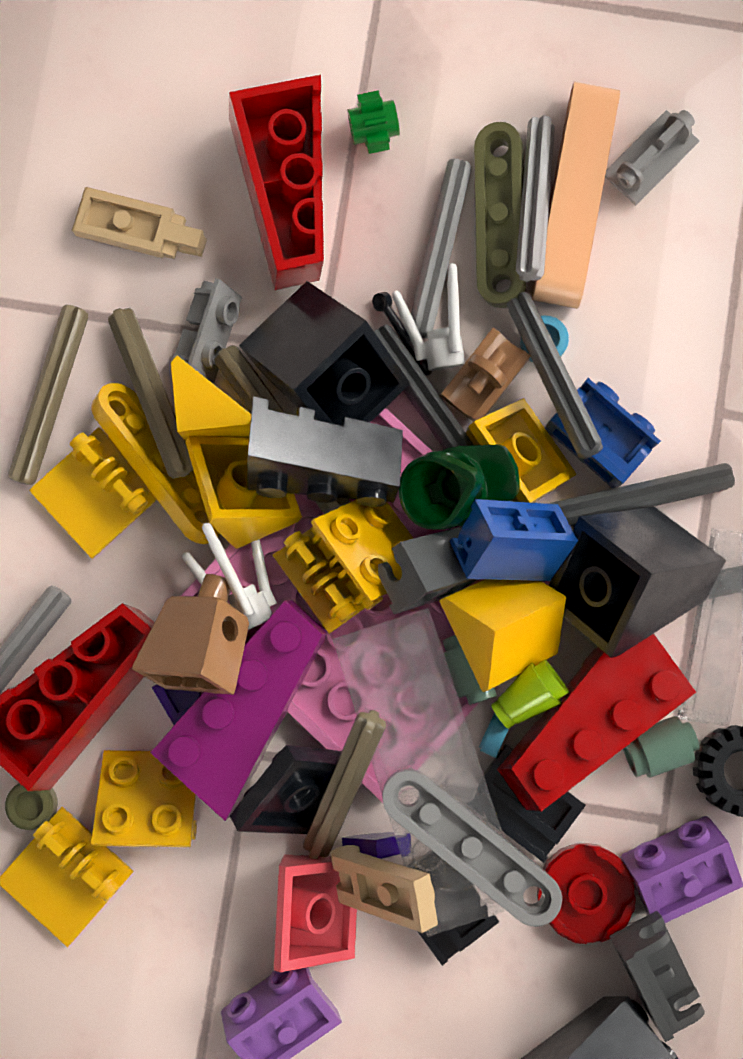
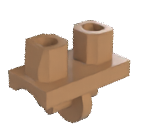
[440,327,531,422]

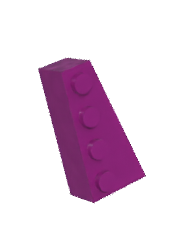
[150,600,328,821]

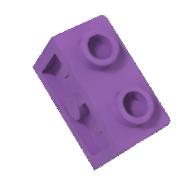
[621,816,743,923]
[221,967,342,1059]

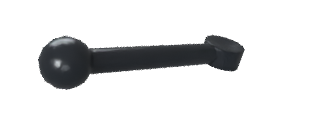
[372,292,433,376]

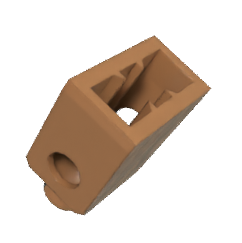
[132,574,249,695]

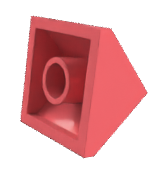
[274,854,357,972]

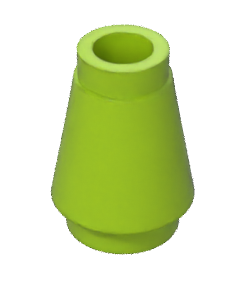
[491,660,569,729]

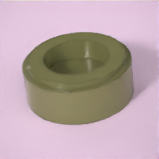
[5,783,58,830]

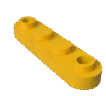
[91,383,221,544]

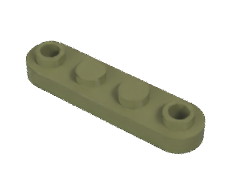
[474,122,526,308]

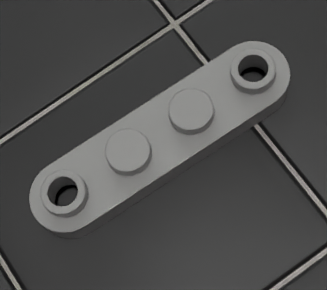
[382,769,562,927]

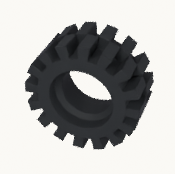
[693,725,743,817]

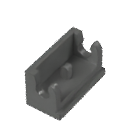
[378,526,478,614]
[609,911,705,1042]

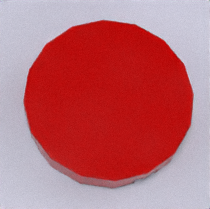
[537,843,636,944]

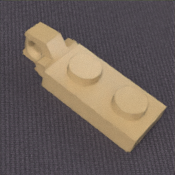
[71,187,207,259]

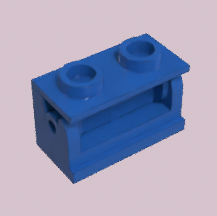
[544,378,661,489]
[450,499,578,581]

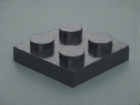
[230,745,342,834]

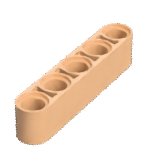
[532,82,620,309]

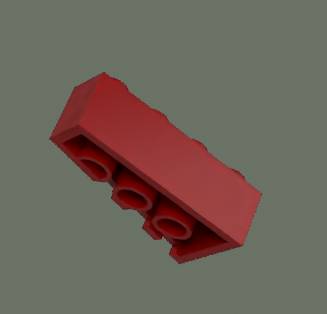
[229,74,324,290]
[0,603,155,791]
[498,634,697,812]

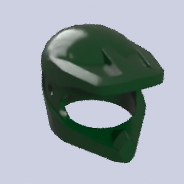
[399,444,520,529]

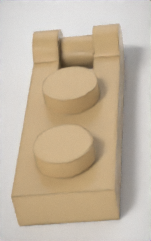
[330,845,438,933]

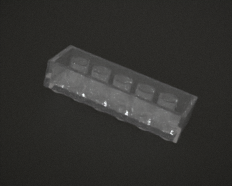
[332,608,525,937]

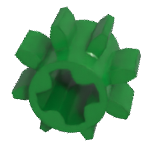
[347,90,400,154]

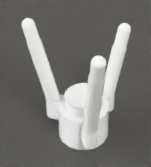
[392,263,465,371]
[182,523,277,630]

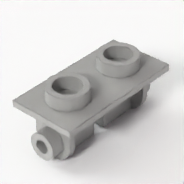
[605,110,700,206]
[173,278,242,383]

